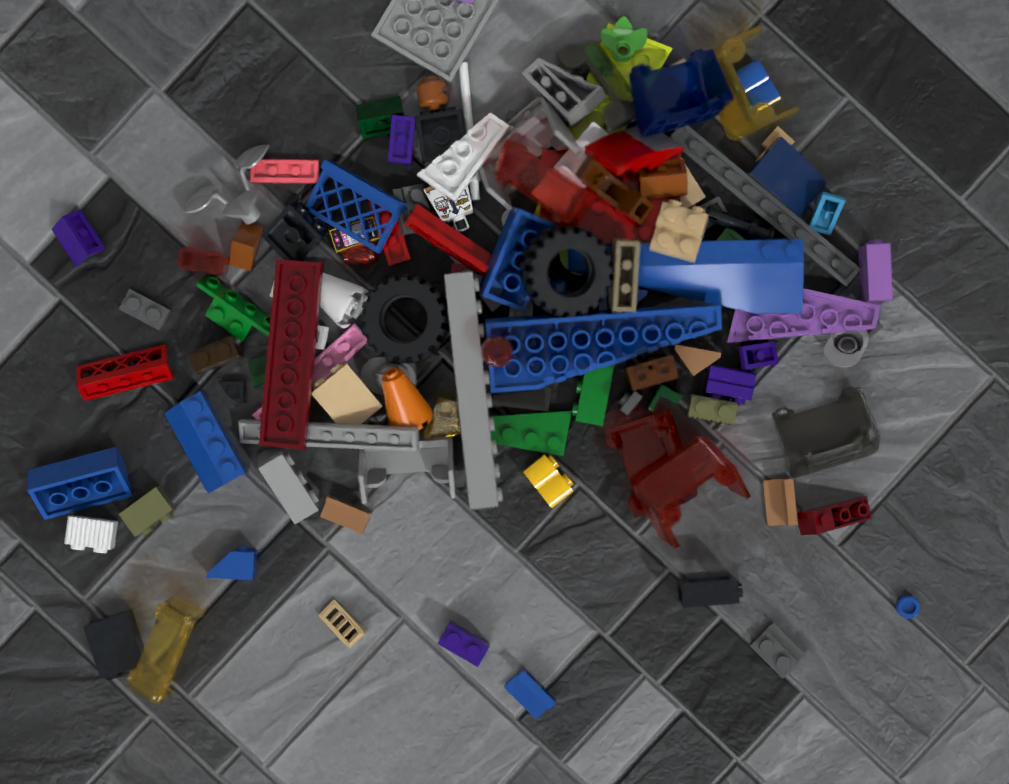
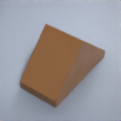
[673,345,721,376]

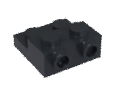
[415,107,465,163]
[261,201,328,261]

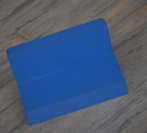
[505,667,556,719]

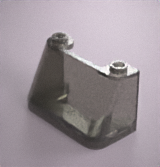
[555,39,642,134]
[772,386,881,478]

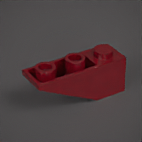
[797,496,872,535]

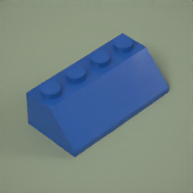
[477,206,557,312]
[164,391,249,494]
[27,447,133,520]

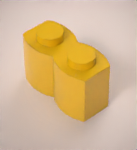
[523,454,573,508]

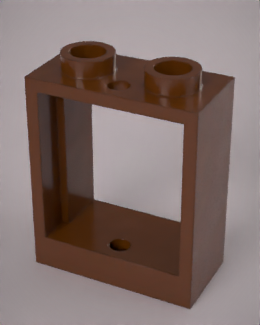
[624,355,679,391]

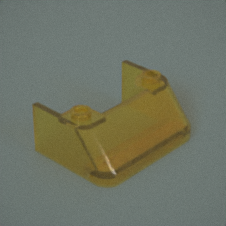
[697,25,799,141]
[127,597,206,706]

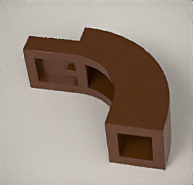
[575,156,654,225]

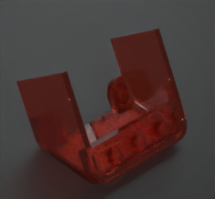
[493,137,598,227]
[634,436,751,549]

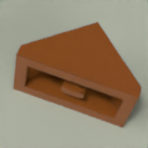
[229,221,265,272]

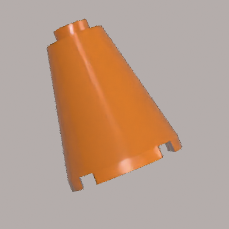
[382,368,434,430]

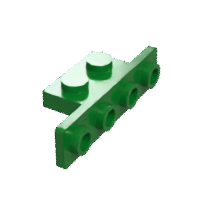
[196,274,271,342]

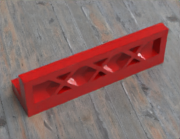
[404,204,492,276]
[76,344,173,401]

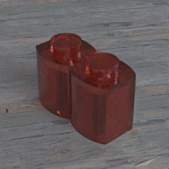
[177,247,230,276]

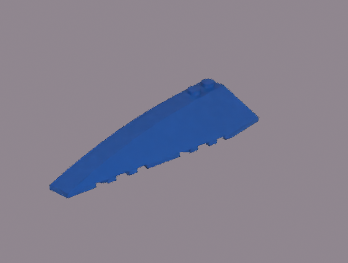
[568,239,804,314]
[485,305,722,393]

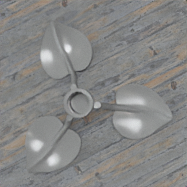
[183,144,270,224]

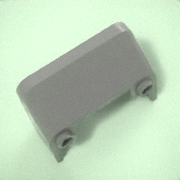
[479,97,581,211]
[358,425,456,504]

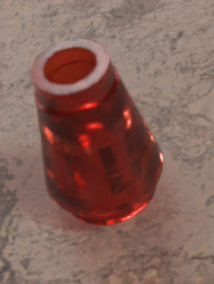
[343,244,378,265]

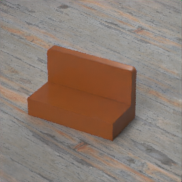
[638,159,688,199]

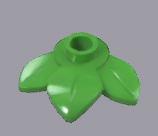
[601,16,647,63]

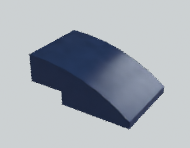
[747,137,827,217]

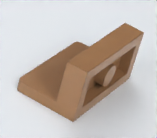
[762,478,798,526]
[320,495,372,534]

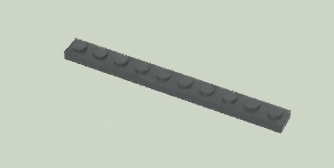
[670,122,861,287]

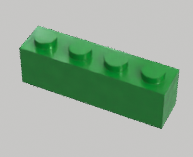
[571,364,615,426]

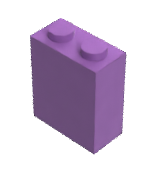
[858,240,893,303]

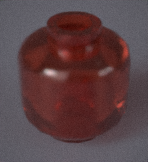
[482,335,513,367]

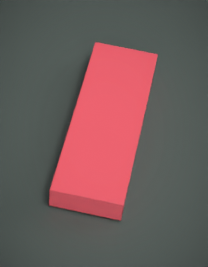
[250,159,320,184]

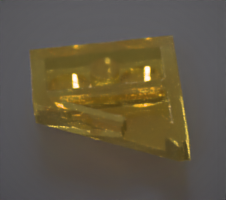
[424,397,462,439]

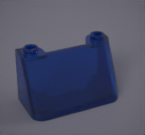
[629,49,735,137]

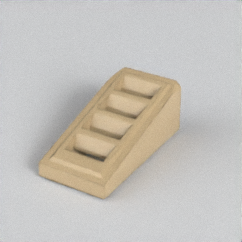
[318,599,367,649]

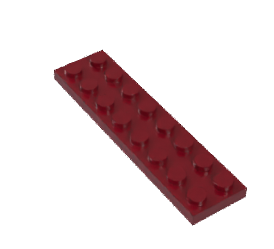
[259,259,324,450]

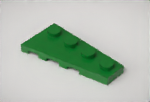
[489,411,572,456]

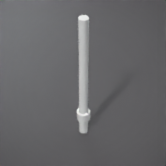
[459,62,481,201]

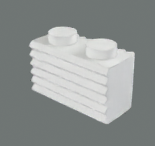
[64,515,118,553]

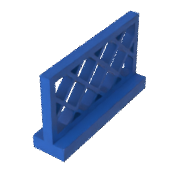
[306,160,409,253]

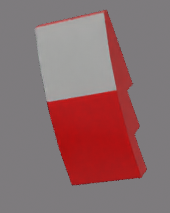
[585,126,684,176]

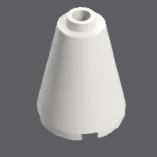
[320,273,368,328]

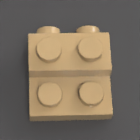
[649,200,708,263]

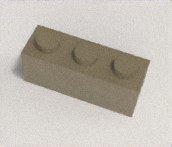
[607,238,640,312]

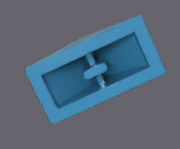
[809,192,846,236]

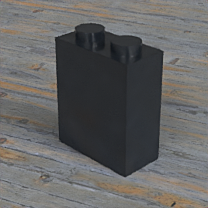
[83,609,149,680]

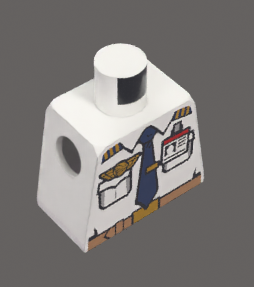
[424,186,474,232]

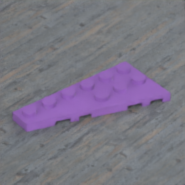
[727,288,881,343]

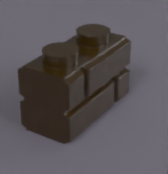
[188,336,243,375]

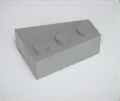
[521,58,606,129]
[257,446,320,524]

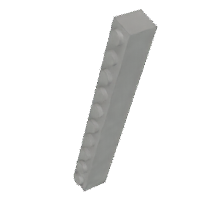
[444,272,503,510]

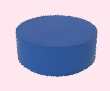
[895,595,920,619]

